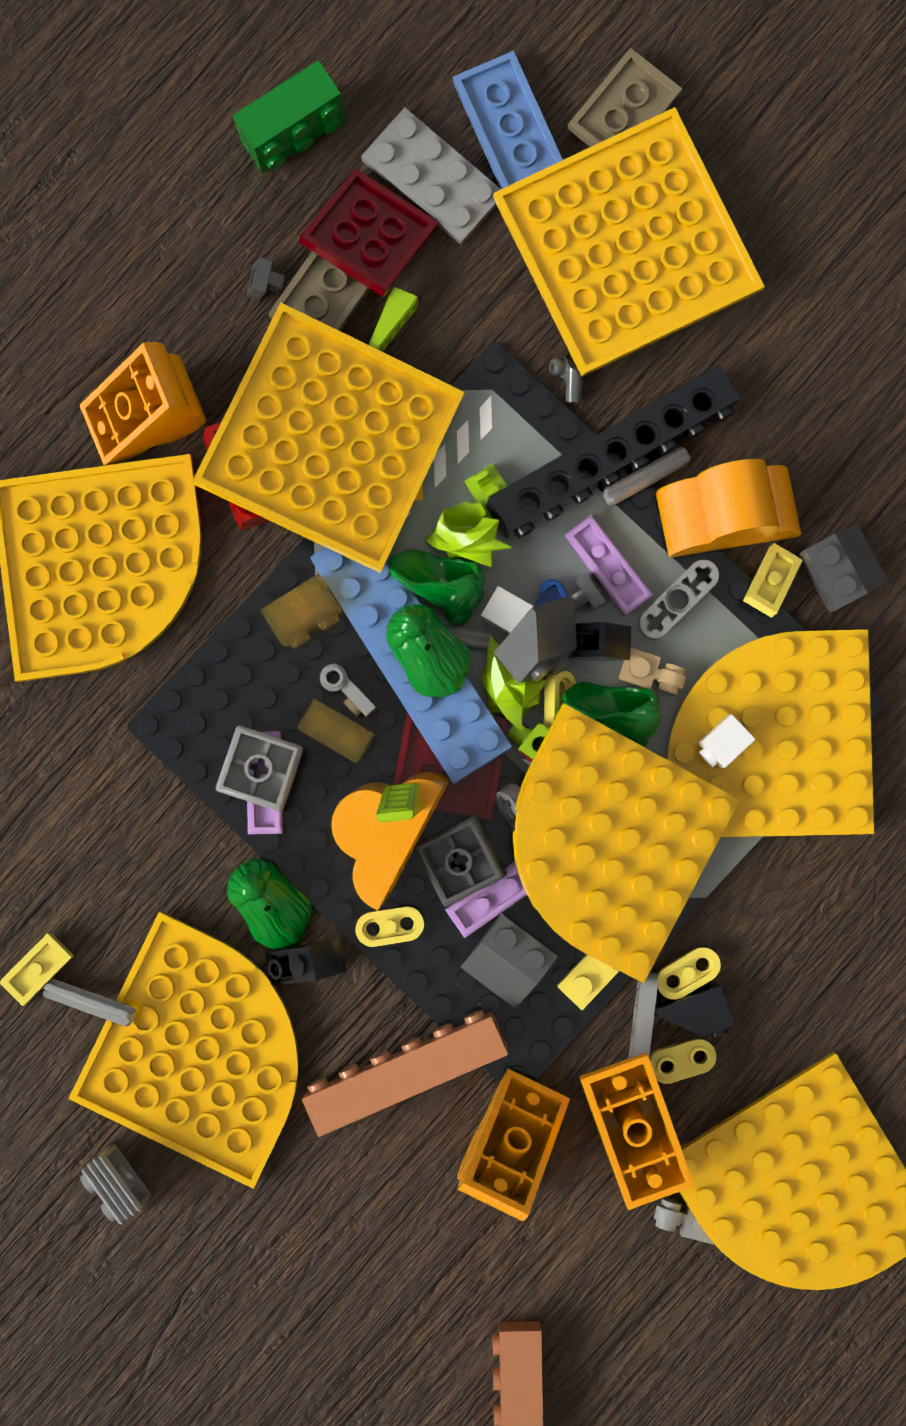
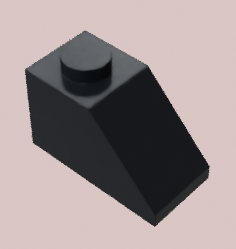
[568,622,632,661]
[655,983,735,1039]

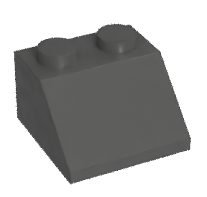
[797,523,889,614]
[494,596,577,684]
[460,912,558,1008]

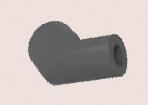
[549,356,583,402]

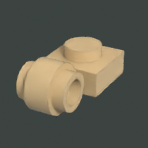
[617,648,687,696]

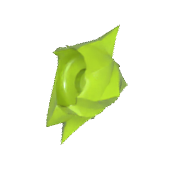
[425,501,513,567]
[482,635,547,733]

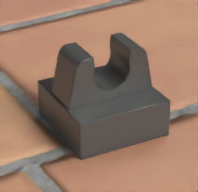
[246,257,285,300]
[571,573,610,610]

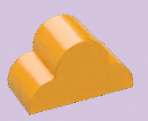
[79,342,206,466]
[656,459,801,558]
[332,772,450,911]
[579,1052,694,1210]
[457,1069,570,1221]

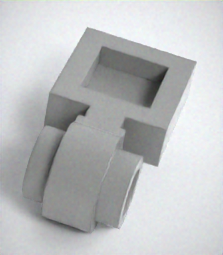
[320,664,377,718]
[654,1198,715,1245]

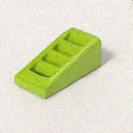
[369,287,418,352]
[376,782,423,823]

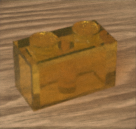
[261,574,342,648]
[297,699,376,765]

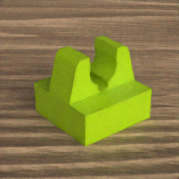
[464,463,507,510]

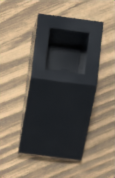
[266,938,347,986]

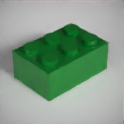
[232,60,345,173]

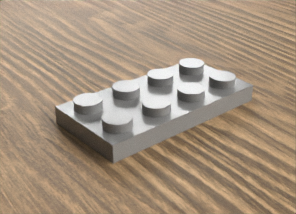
[361,107,501,246]

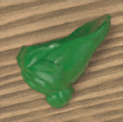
[389,549,485,625]
[386,604,471,698]
[562,681,660,748]
[227,859,312,949]

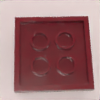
[299,168,438,298]
[393,713,510,820]

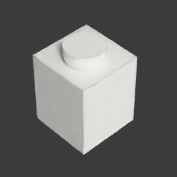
[481,586,533,634]
[697,714,755,768]

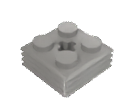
[216,725,304,811]
[80,1143,151,1224]

